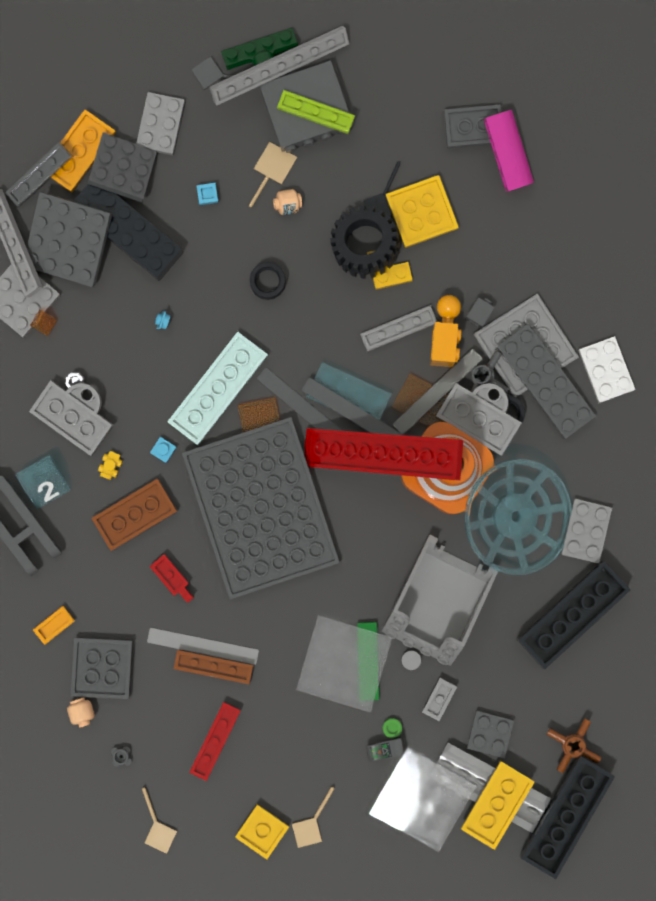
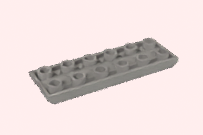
[430,742,551,833]

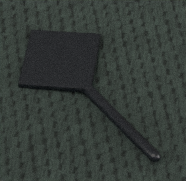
[363,161,401,216]

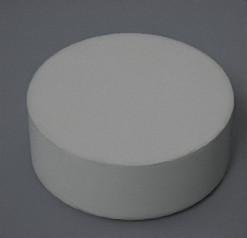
[402,651,421,670]

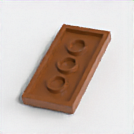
[91,479,178,551]

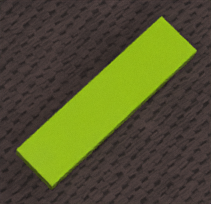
[277,90,355,134]

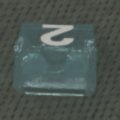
[15,455,71,509]

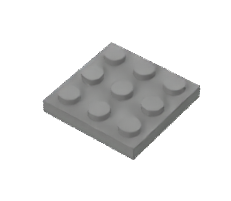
[0,264,61,338]

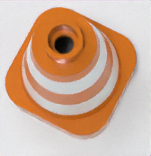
[400,422,494,515]

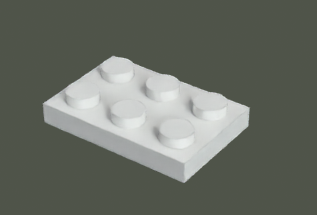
[578,336,635,403]

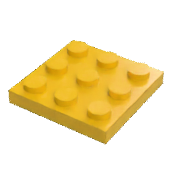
[385,175,459,248]

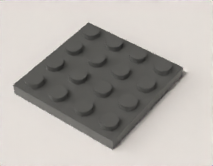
[27,192,113,287]

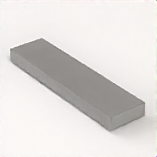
[360,305,437,352]

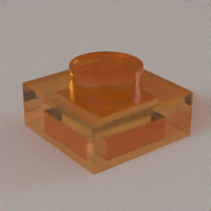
[30,309,57,336]

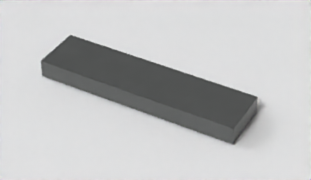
[5,142,73,207]

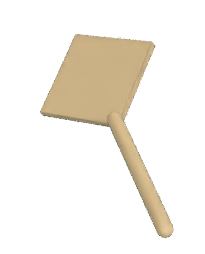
[142,787,177,854]
[292,787,334,848]

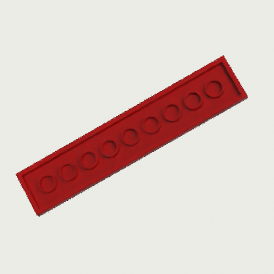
[304,428,464,481]

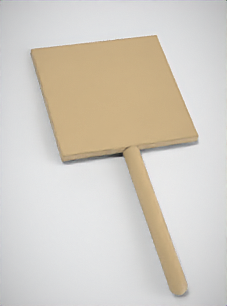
[249,142,297,207]

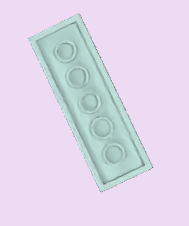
[168,332,268,445]

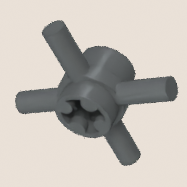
[460,351,509,394]

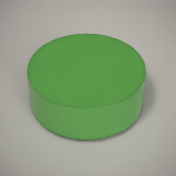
[383,718,402,738]

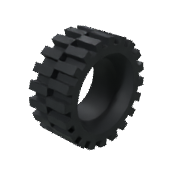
[330,206,400,279]

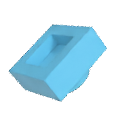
[197,183,219,205]
[150,437,177,463]

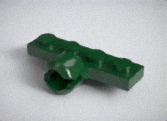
[221,28,298,70]

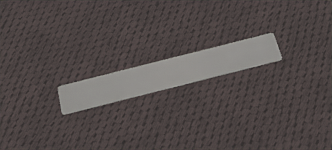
[147,628,259,665]

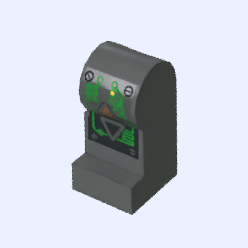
[366,737,404,761]

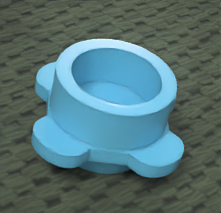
[155,311,170,329]

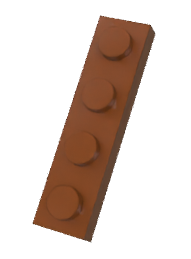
[173,650,253,684]

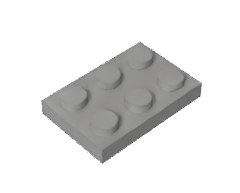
[136,92,185,156]
[561,499,612,564]

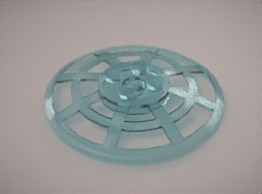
[464,459,572,575]

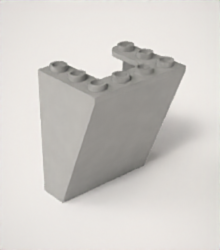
[381,535,499,666]

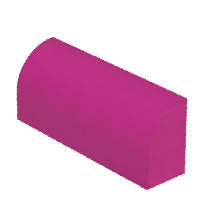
[483,110,534,192]

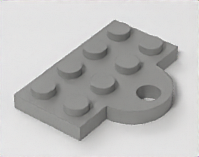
[29,380,114,456]
[436,383,522,456]

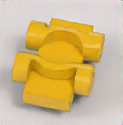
[98,451,123,480]

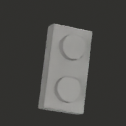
[422,678,457,721]

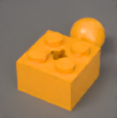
[430,295,461,367]

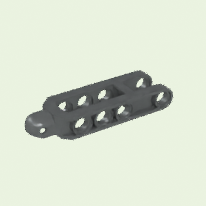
[0,476,62,576]

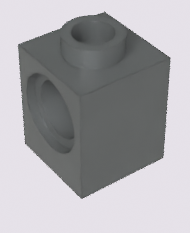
[465,297,495,329]

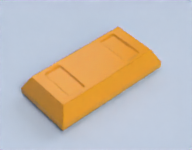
[33,606,75,645]

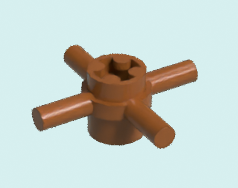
[546,719,601,773]

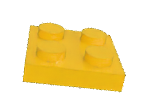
[235,804,289,860]

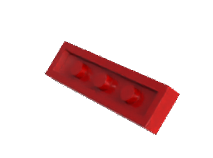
[189,702,241,781]

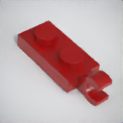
[149,554,194,603]

